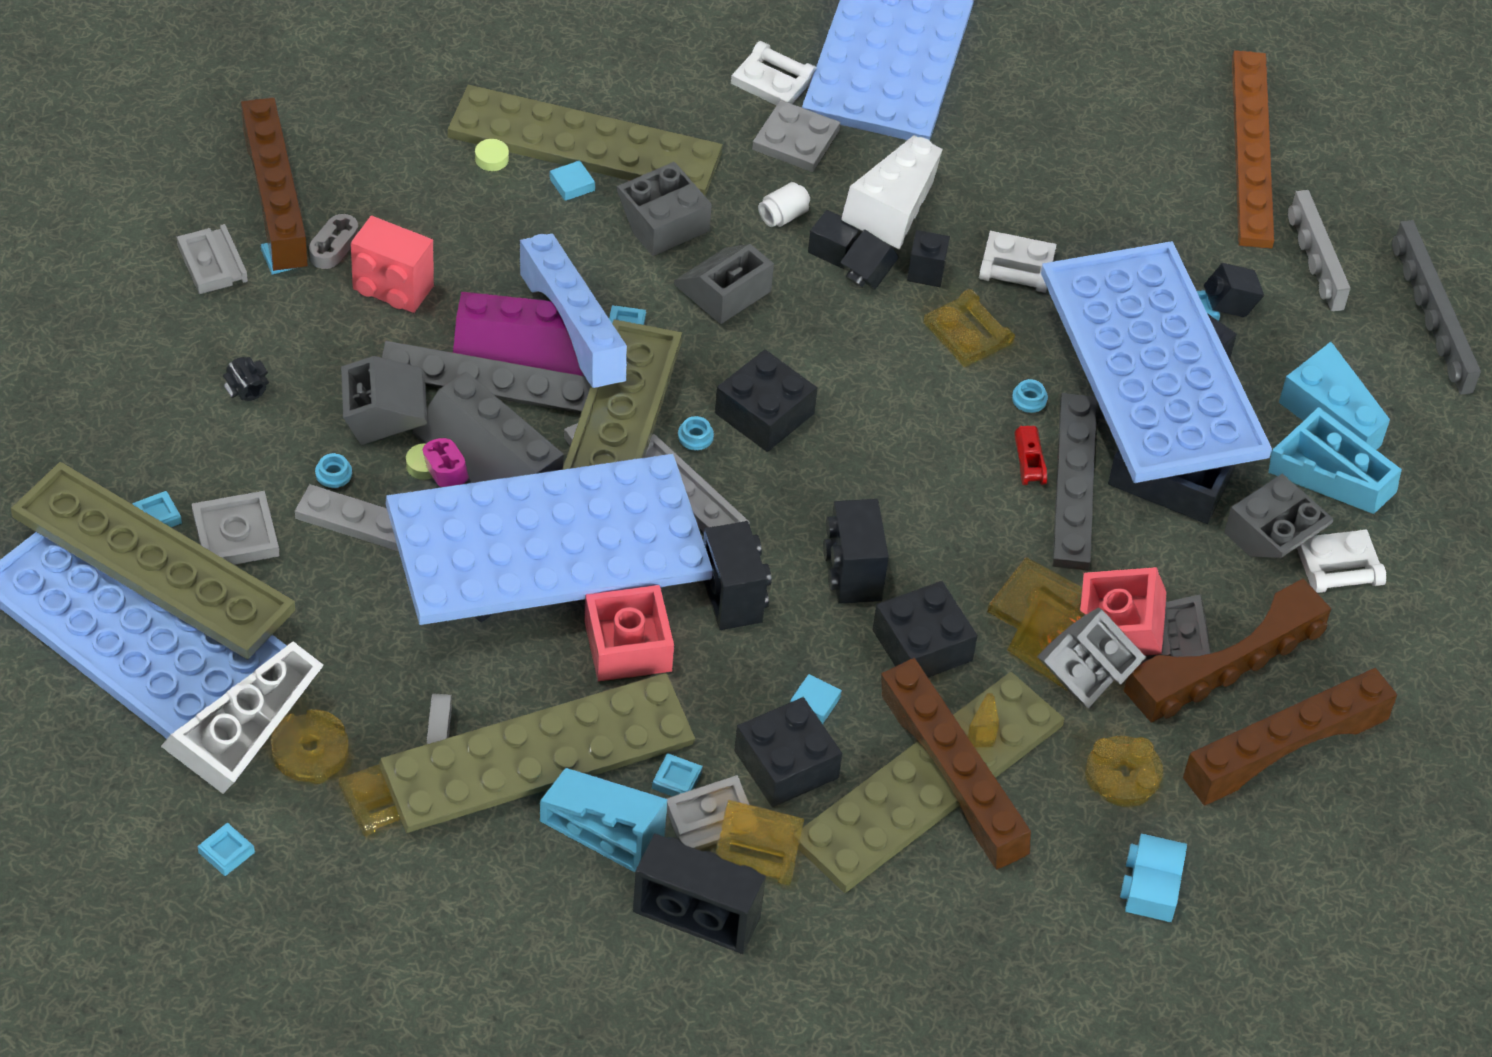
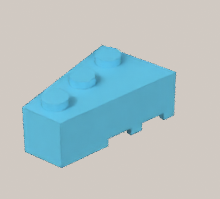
[1279,342,1390,450]
[1268,407,1402,514]
[540,768,668,872]

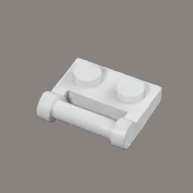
[731,41,817,105]
[979,231,1056,293]
[1297,530,1386,593]

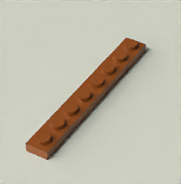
[1232,50,1274,249]

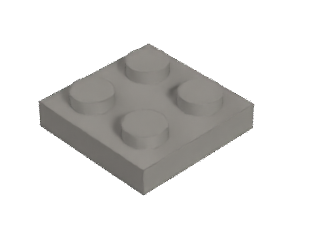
[752,100,840,172]
[191,491,280,565]

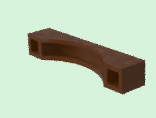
[241,97,308,271]
[1124,578,1331,723]
[881,658,1031,870]
[1183,667,1398,806]

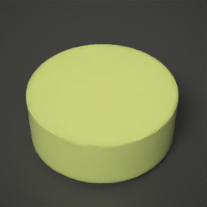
[475,139,509,171]
[406,444,433,480]

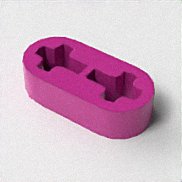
[422,438,469,487]

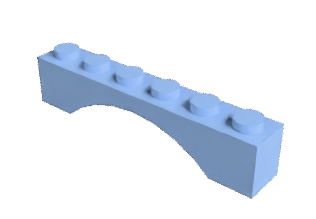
[520,233,627,388]

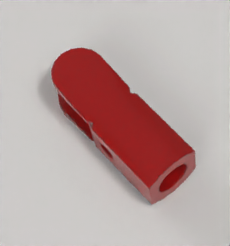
[1014,426,1047,485]

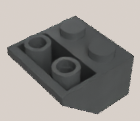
[617,161,712,256]
[674,244,774,324]
[341,356,428,445]
[1224,474,1333,558]

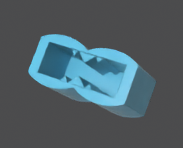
[1120,833,1187,922]

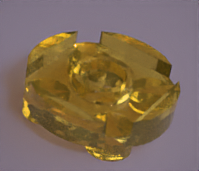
[271,709,349,784]
[1085,736,1163,807]

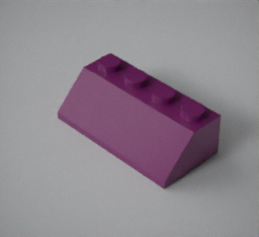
[453,292,584,376]

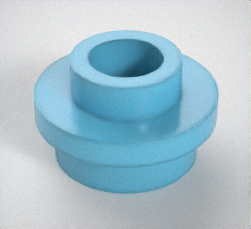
[1012,379,1048,413]
[678,416,714,450]
[315,453,352,488]

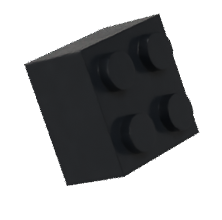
[715,349,818,452]
[823,499,889,604]
[703,521,772,630]
[872,581,978,678]
[734,697,842,808]

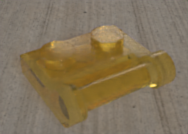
[923,289,1015,367]
[339,764,401,837]
[715,800,804,886]

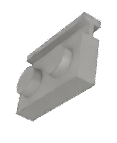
[177,224,248,294]
[666,775,758,850]

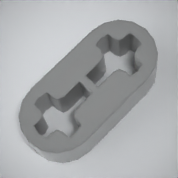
[309,214,358,269]
[427,694,452,744]

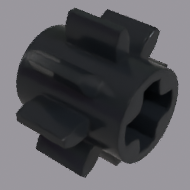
[223,357,269,401]

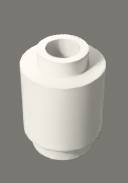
[758,182,810,227]

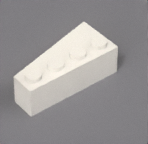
[841,135,943,249]
[161,642,323,794]

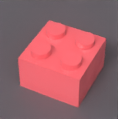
[351,216,434,313]
[1079,567,1167,655]
[584,585,674,682]

